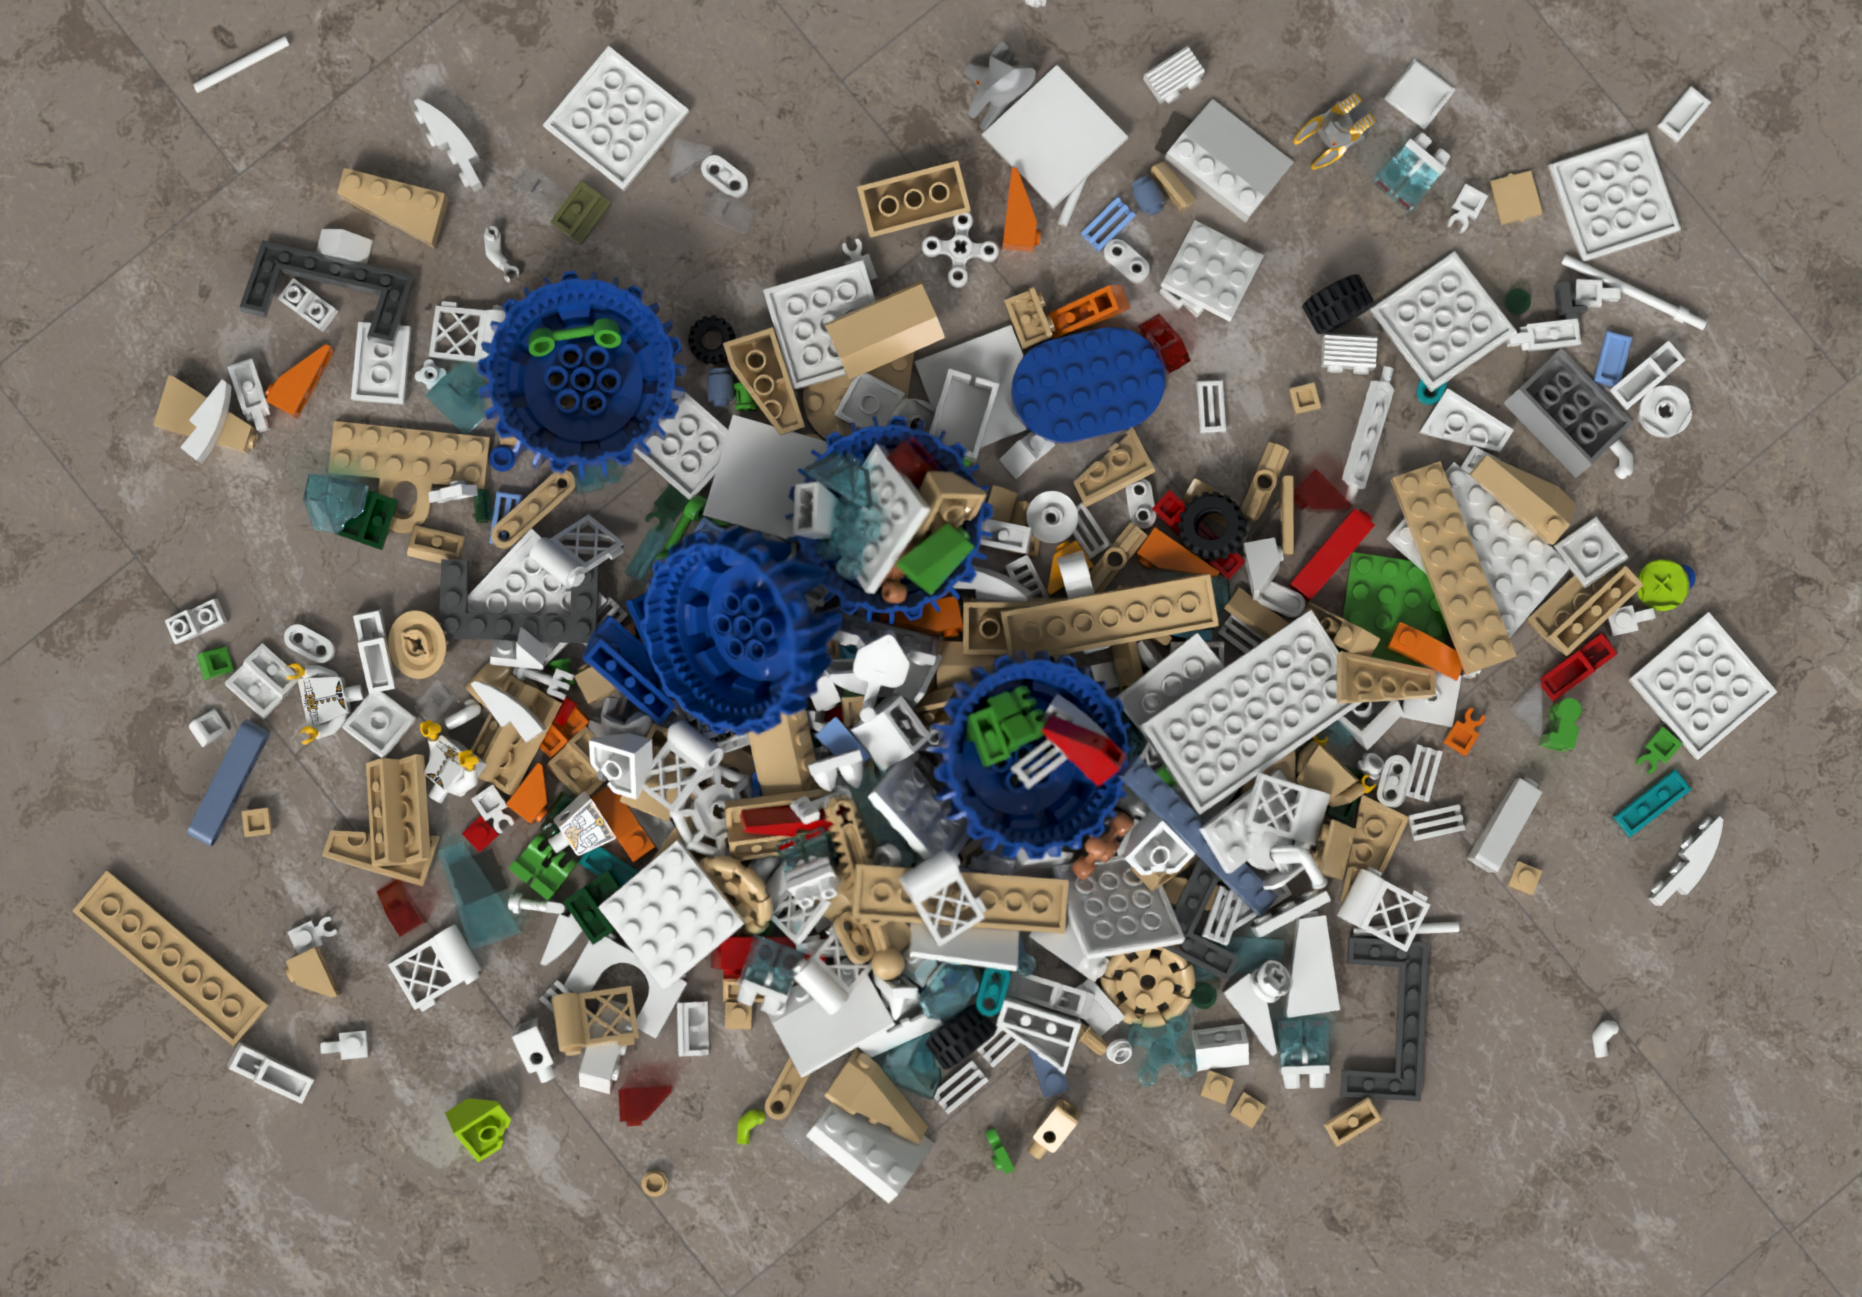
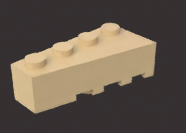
[337,168,449,249]

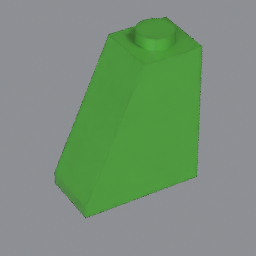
[895,523,974,595]

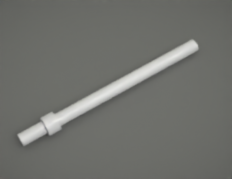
[1561,254,1707,330]

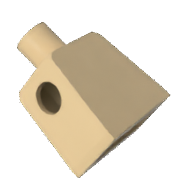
[1028,1096,1081,1159]

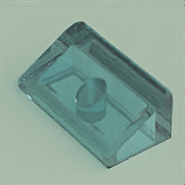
[624,529,667,583]

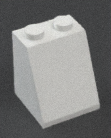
[1029,912,1110,983]

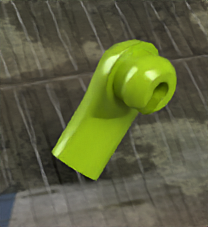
[736,1109,765,1144]

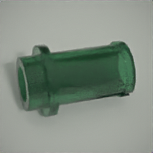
[472,489,494,523]

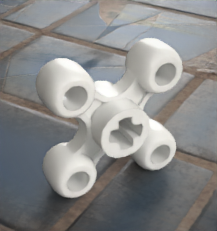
[922,212,999,288]

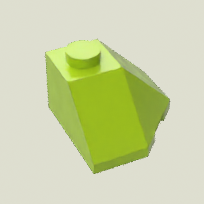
[445,1098,511,1163]

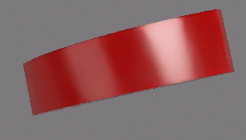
[1152,490,1246,580]

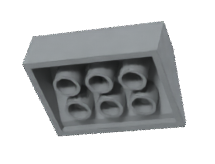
[1504,348,1633,478]

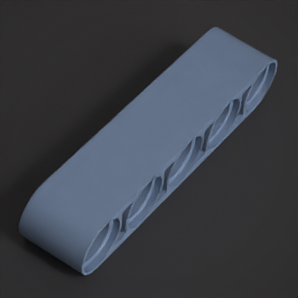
[187,719,270,847]

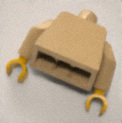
[1296,733,1376,807]

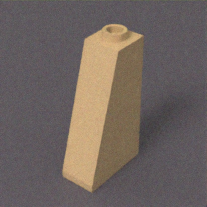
[153,375,258,454]

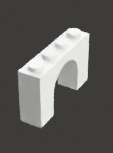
[563,933,689,1039]

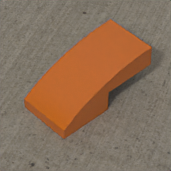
[539,705,590,759]

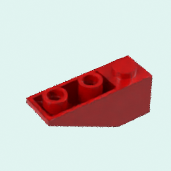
[1041,715,1127,786]

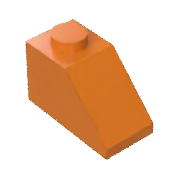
[506,763,550,824]

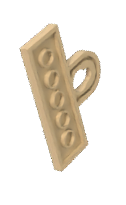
[328,421,491,534]

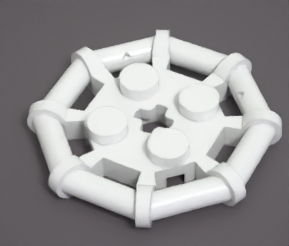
[669,764,752,858]

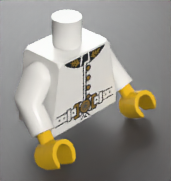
[286,663,364,745]
[420,720,487,803]

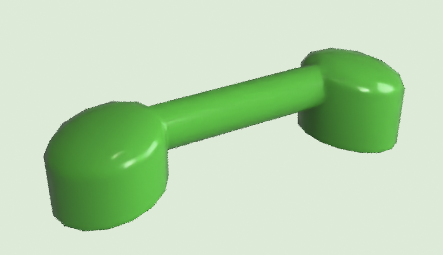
[528,318,621,356]
[655,495,707,562]

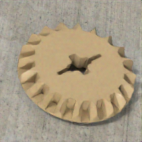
[388,610,449,679]

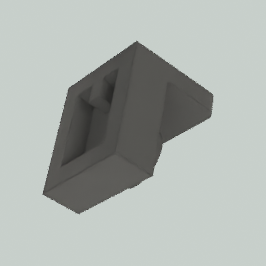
[1554,281,1588,320]

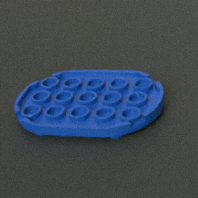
[1011,327,1165,444]

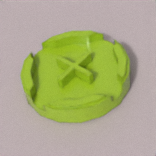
[1637,559,1690,611]

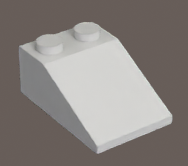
[1335,700,1403,750]

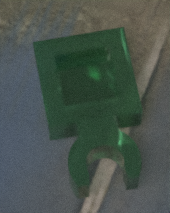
[645,484,689,532]
[540,791,575,838]

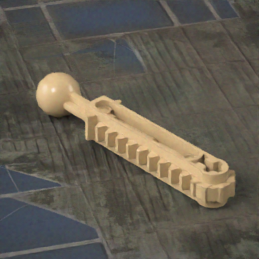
[824,794,905,981]

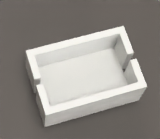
[929,369,999,463]

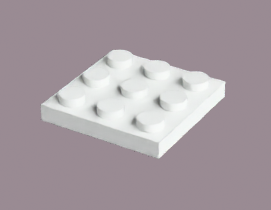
[1161,220,1264,322]
[633,392,728,500]

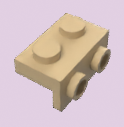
[1004,287,1055,350]

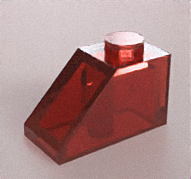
[1137,313,1191,374]
[886,436,944,489]
[1293,469,1352,513]
[377,879,427,937]
[618,1085,674,1126]

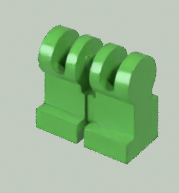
[984,686,1047,754]
[1539,698,1582,753]
[508,833,579,902]

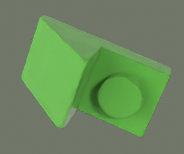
[965,706,1010,767]

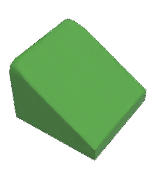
[197,646,234,680]

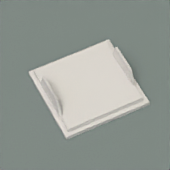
[1384,59,1456,130]

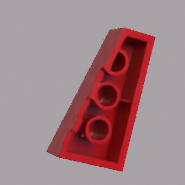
[711,937,826,975]

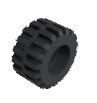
[1302,274,1375,334]
[1178,491,1247,562]
[925,1004,997,1070]

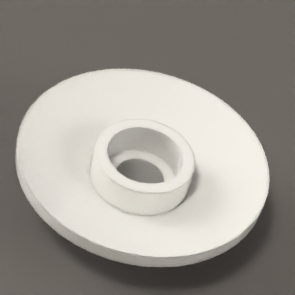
[1026,491,1078,543]

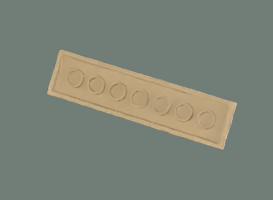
[1390,461,1516,675]
[1000,573,1219,661]
[851,864,1069,934]
[72,870,270,1047]

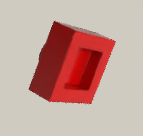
[552,690,577,726]
[462,816,500,853]

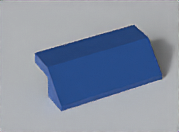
[582,615,676,726]

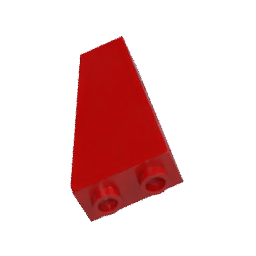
[1288,508,1375,602]

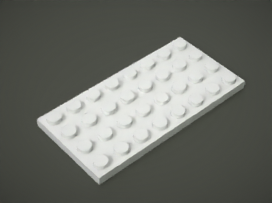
[1139,610,1362,815]

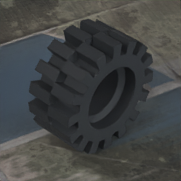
[688,315,736,365]

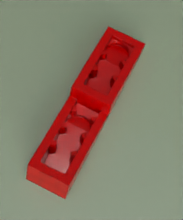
[740,804,849,837]

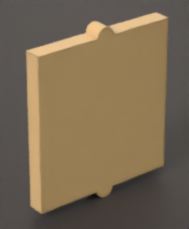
[1489,171,1543,225]

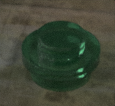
[1504,288,1531,315]
[1190,983,1217,1009]

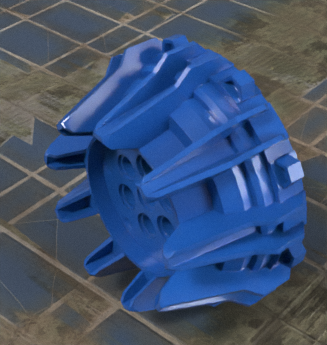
[477,271,686,480]
[785,416,993,624]
[640,525,842,736]
[927,651,1134,860]

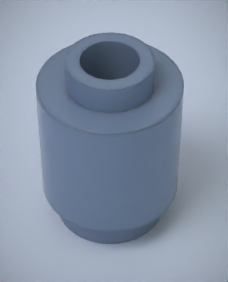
[1131,175,1166,216]
[707,368,734,407]

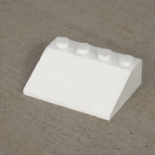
[1165,99,1294,223]
[767,957,895,1078]
[806,1102,934,1203]

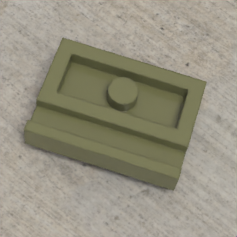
[550,180,612,246]

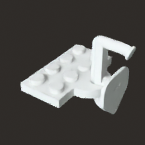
[832,610,937,723]
[1199,769,1327,890]

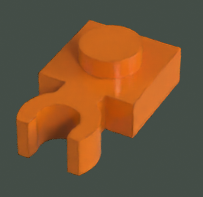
[1442,707,1485,757]

